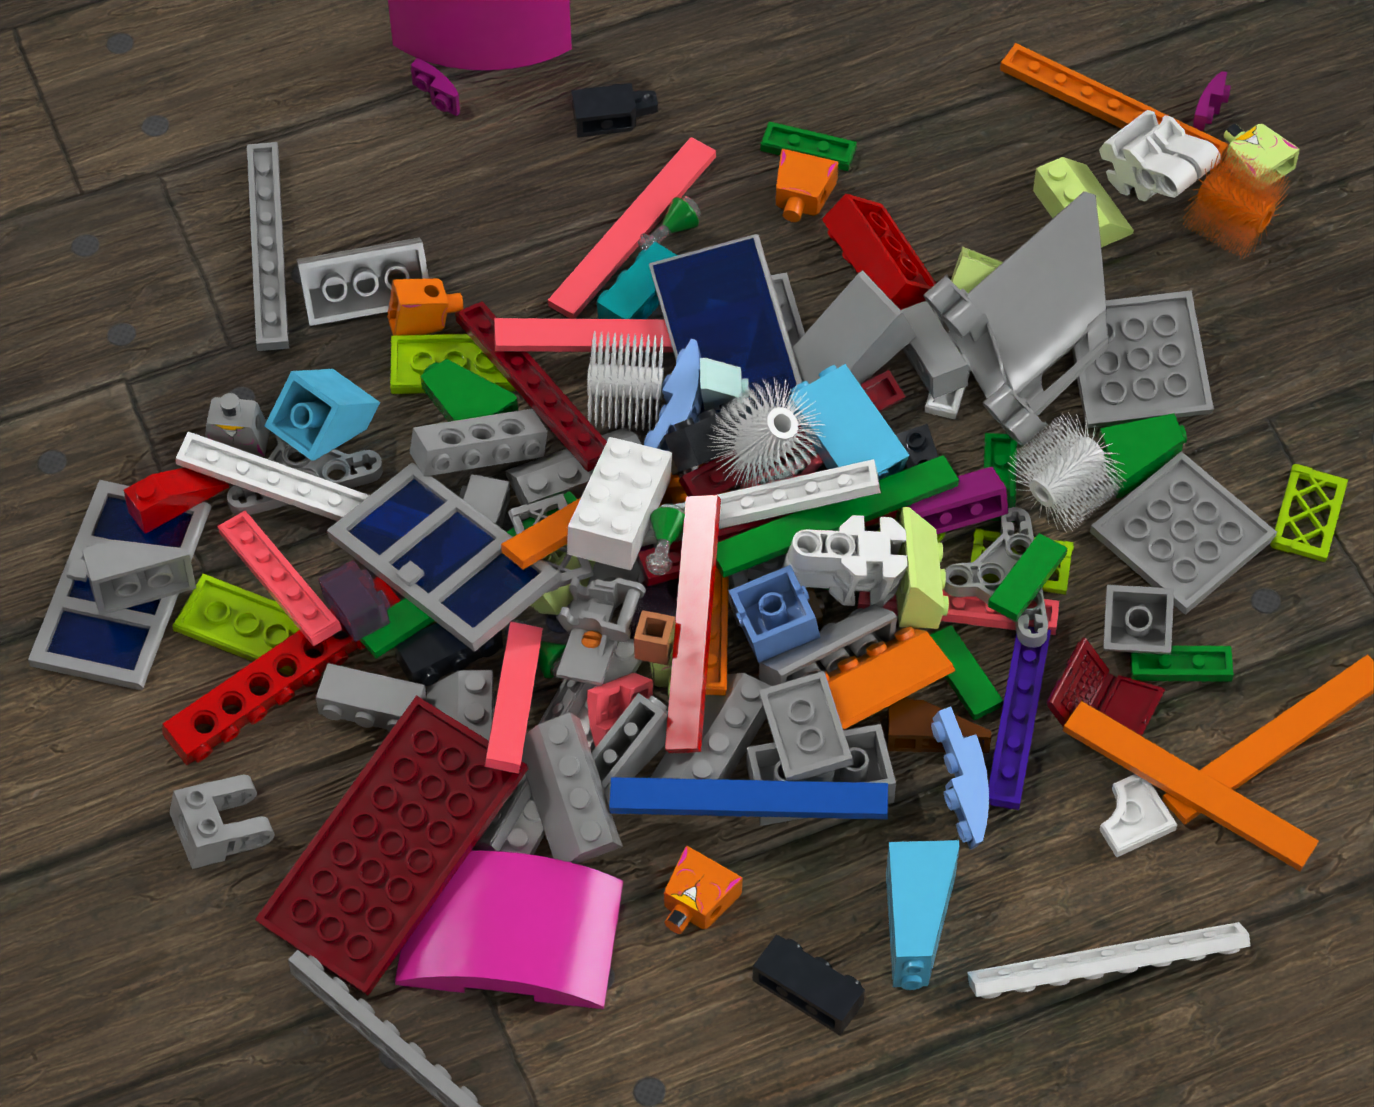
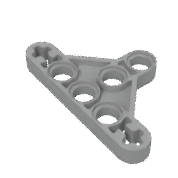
[227,435,383,515]
[944,507,1048,648]

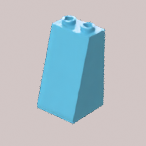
[787,364,909,480]
[886,840,960,990]

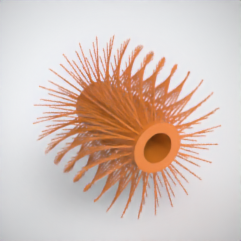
[1183,146,1290,259]

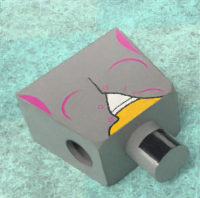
[205,393,270,457]

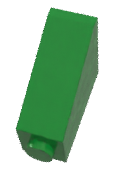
[420,359,519,422]
[1098,413,1187,499]

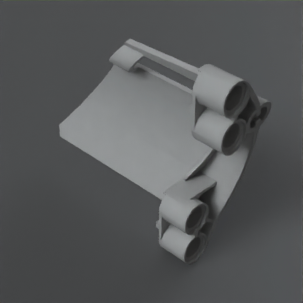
[923,191,1109,447]

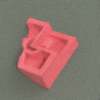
[587,672,653,748]

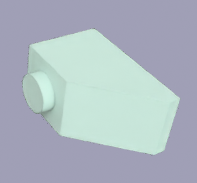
[700,358,749,410]

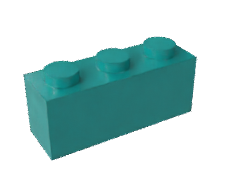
[596,242,685,319]

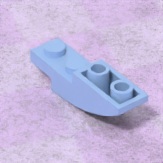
[644,339,703,452]
[931,707,989,850]

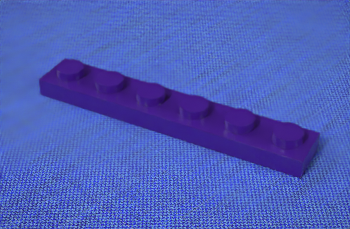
[988,626,1051,810]

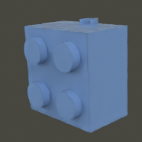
[728,565,820,663]

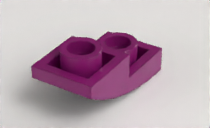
[410,58,460,116]
[1192,71,1231,132]

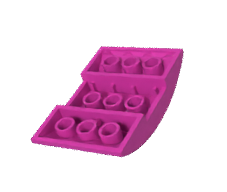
[388,0,572,70]
[395,851,623,1009]

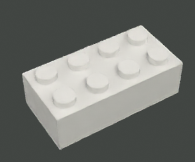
[567,437,672,571]

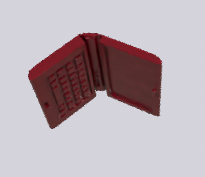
[1047,637,1165,740]

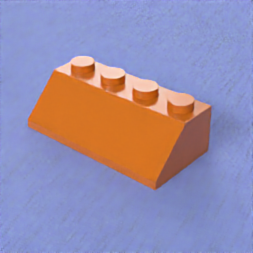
[825,627,955,730]

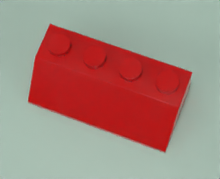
[822,194,936,310]

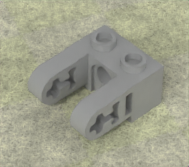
[169,775,275,869]

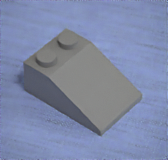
[82,540,196,615]

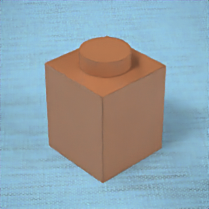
[634,610,675,666]

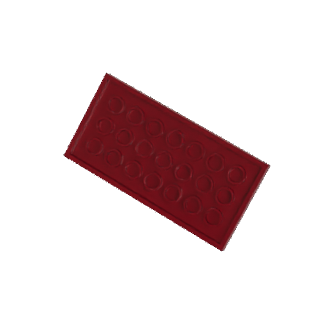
[255,695,529,996]

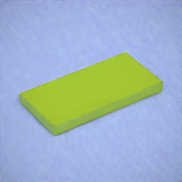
[390,334,517,394]
[172,574,306,676]

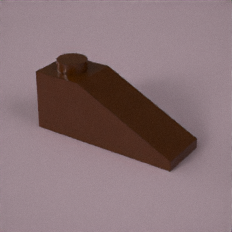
[887,697,991,753]

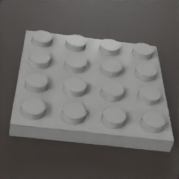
[1072,290,1214,428]
[1090,451,1277,615]

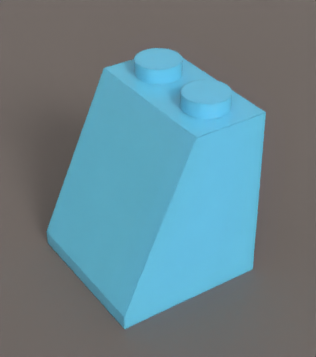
[264,369,380,461]

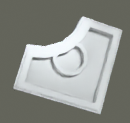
[1100,774,1177,857]

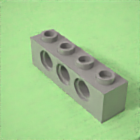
[410,409,548,477]

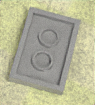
[759,671,854,781]

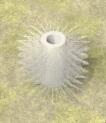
[587,331,664,431]
[707,379,825,488]
[1008,412,1127,531]

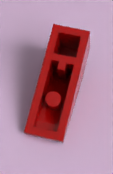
[123,467,229,534]

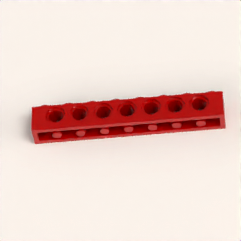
[162,577,401,766]

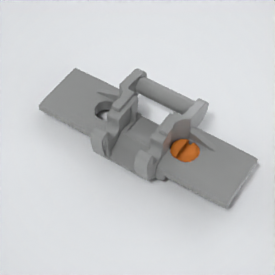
[556,551,646,686]

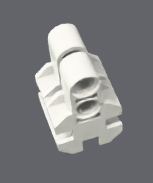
[1099,110,1221,201]
[782,515,908,607]

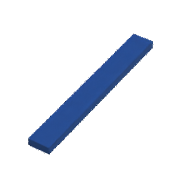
[609,777,888,820]

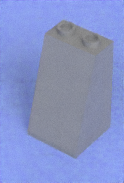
[792,270,917,384]

